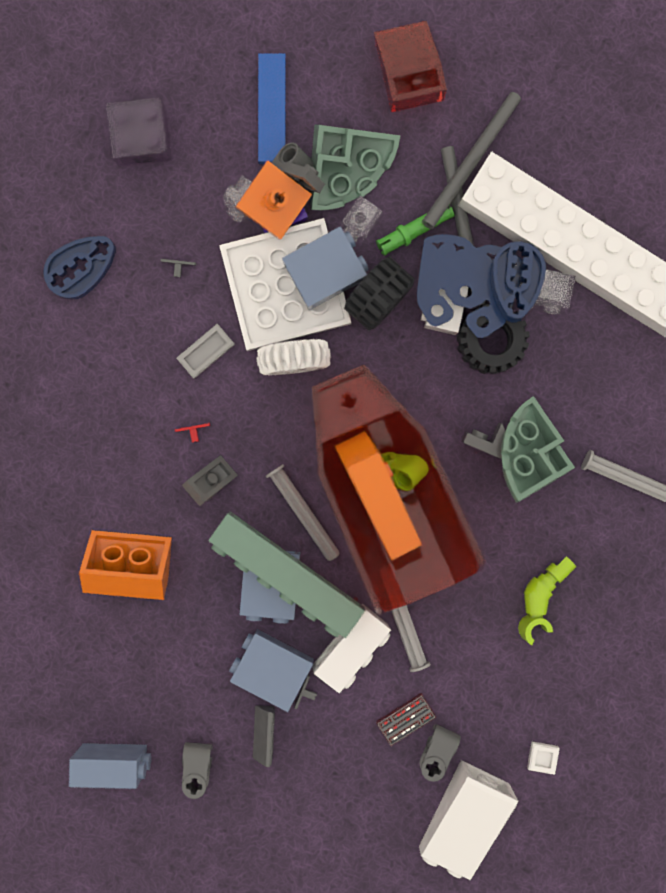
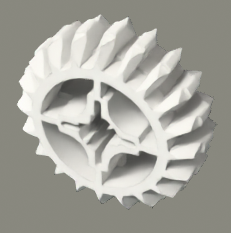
[257,339,331,375]

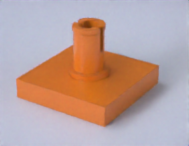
[235,161,312,240]

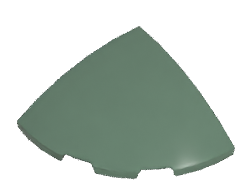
[310,124,400,210]
[501,396,575,503]

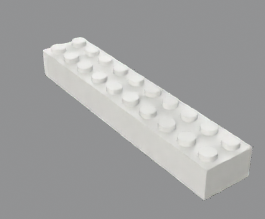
[458,152,666,337]

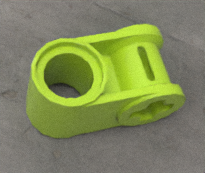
[380,452,429,491]

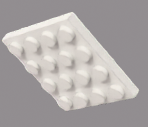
[219,218,351,351]

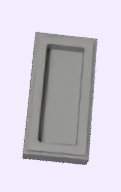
[177,324,235,379]

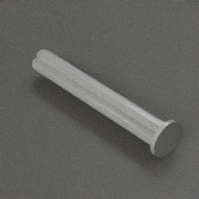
[581,450,666,502]
[266,464,339,561]
[378,565,431,672]

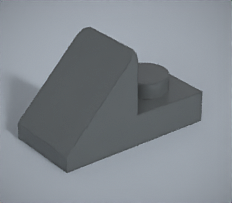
[461,422,505,459]
[182,455,238,506]

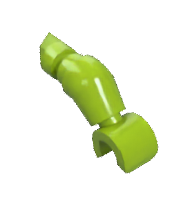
[518,556,576,645]

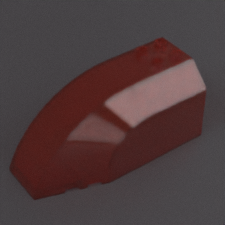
[312,364,486,615]

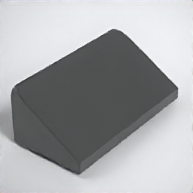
[253,705,275,767]

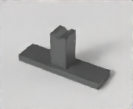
[160,259,196,278]
[294,675,317,709]

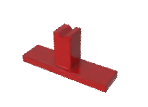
[175,423,210,443]

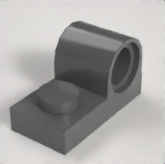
[272,142,325,193]

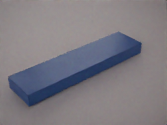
[258,54,286,164]

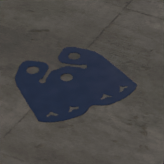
[417,234,523,338]

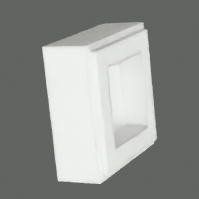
[527,742,559,775]

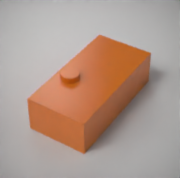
[335,431,422,560]

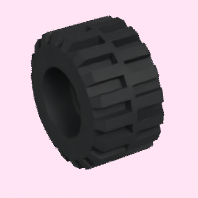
[344,257,415,331]
[457,304,530,374]

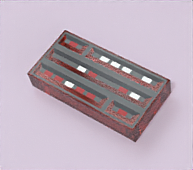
[376,693,436,746]

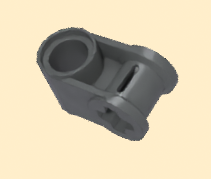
[419,724,461,782]
[182,742,213,799]

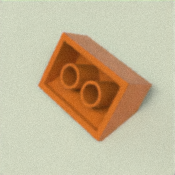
[79,530,172,600]

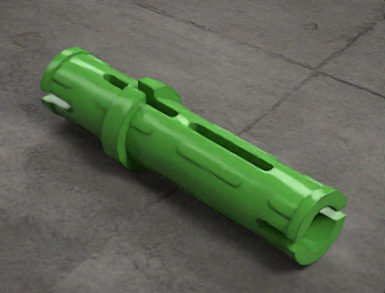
[376,205,454,256]

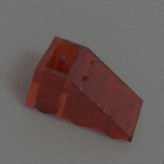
[374,21,447,112]

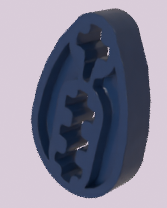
[43,236,116,299]
[491,241,546,323]

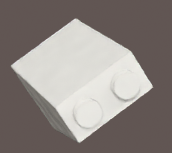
[419,760,518,880]

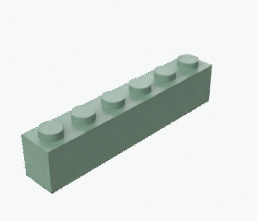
[208,511,365,639]

